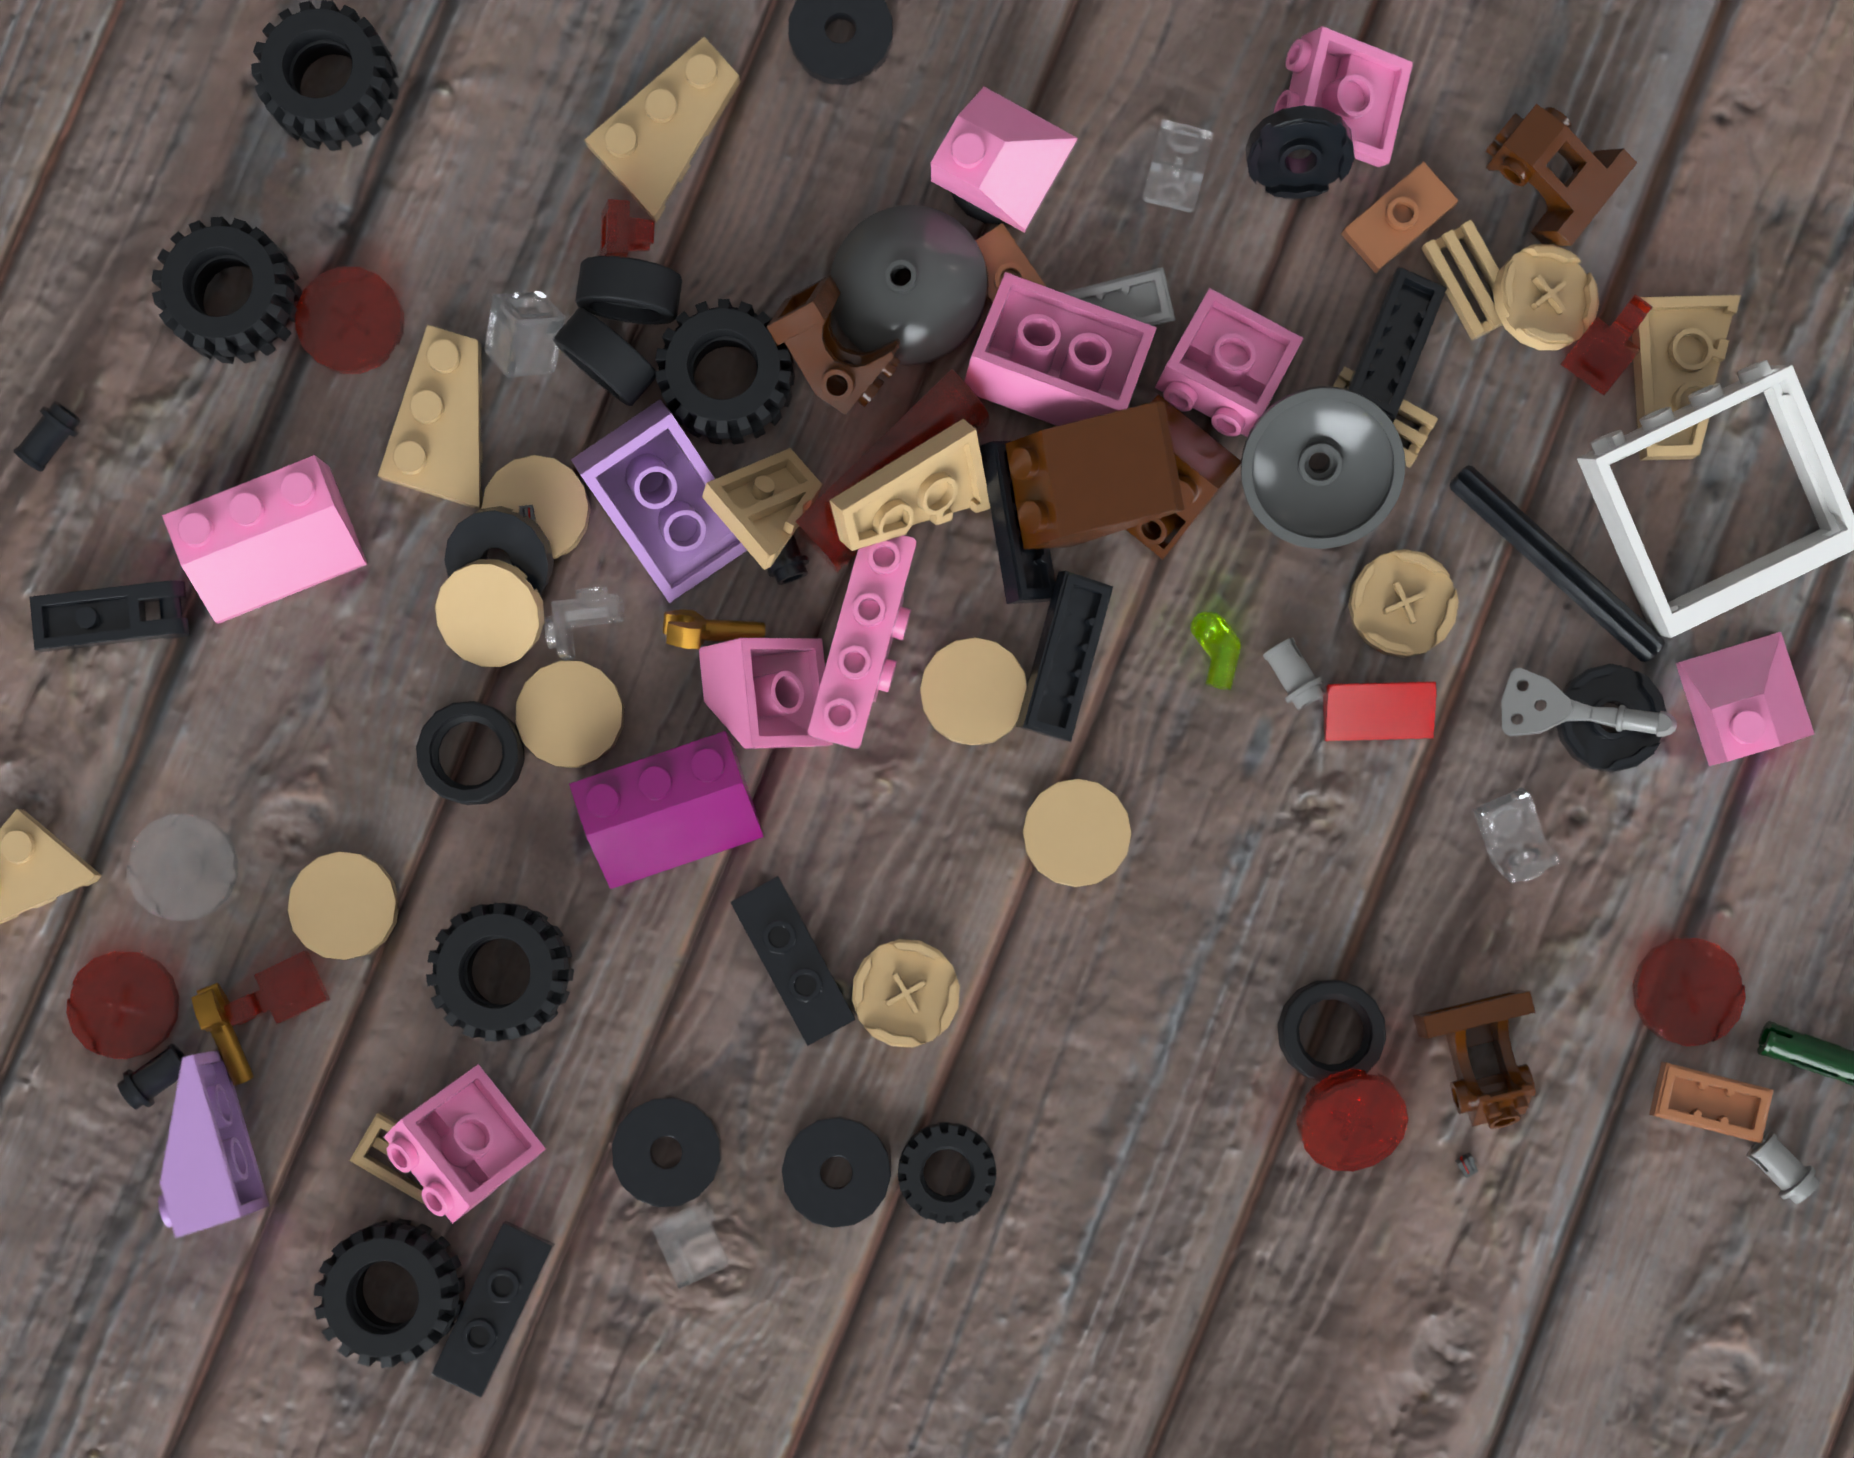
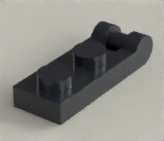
[29,580,190,652]

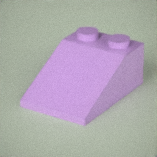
[571,399,747,603]
[158,1050,269,1238]

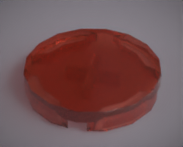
[295,267,404,374]
[1632,938,1746,1046]
[66,951,180,1059]
[1296,1069,1409,1172]

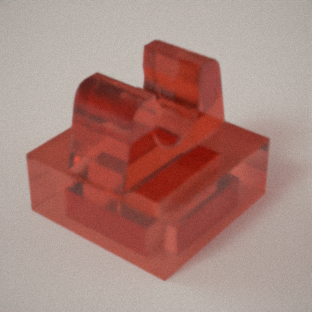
[600,199,655,257]

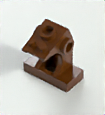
[1485,104,1637,246]
[766,275,901,415]
[1413,990,1536,1129]

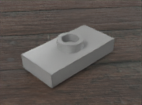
[1063,267,1176,326]

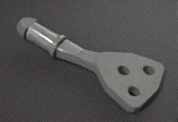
[1501,668,1677,737]

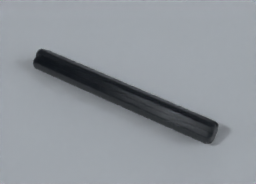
[1449,465,1665,662]

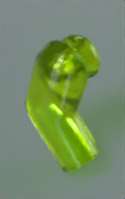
[1190,612,1241,691]

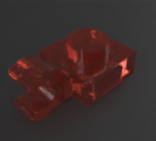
[1561,294,1653,396]
[223,951,330,1026]

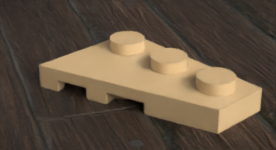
[584,37,741,223]
[1630,295,1741,461]
[378,325,483,510]
[830,419,990,551]

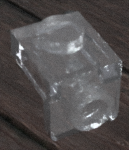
[1143,119,1214,212]
[544,587,625,660]
[1473,787,1560,883]

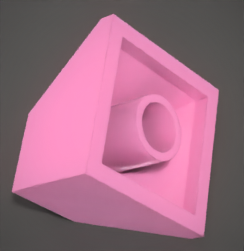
[931,87,1078,233]
[1676,632,1814,766]
[699,638,833,749]

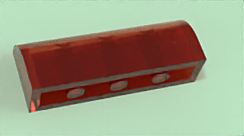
[795,369,990,572]

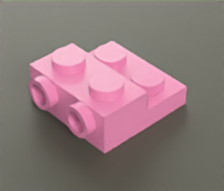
[1274,26,1413,168]
[1155,288,1304,437]
[384,1064,546,1224]

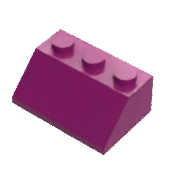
[569,731,764,889]

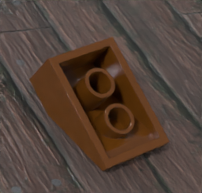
[1005,401,1185,549]

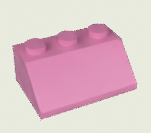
[962,272,1157,426]
[162,455,367,624]

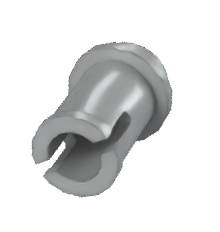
[1263,637,1325,710]
[1746,1132,1820,1204]

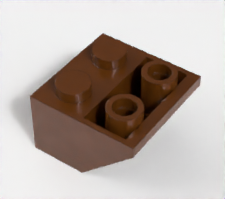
[1125,394,1241,560]

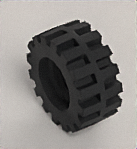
[898,1122,996,1224]

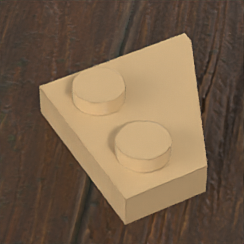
[702,448,823,570]
[0,809,102,924]

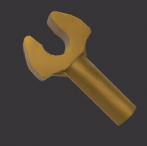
[662,609,765,649]
[191,982,254,1086]

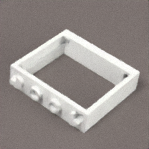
[1577,360,1854,638]

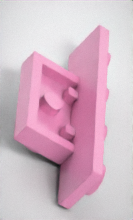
[808,535,917,749]

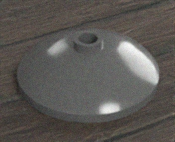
[830,205,988,366]
[1241,386,1405,549]

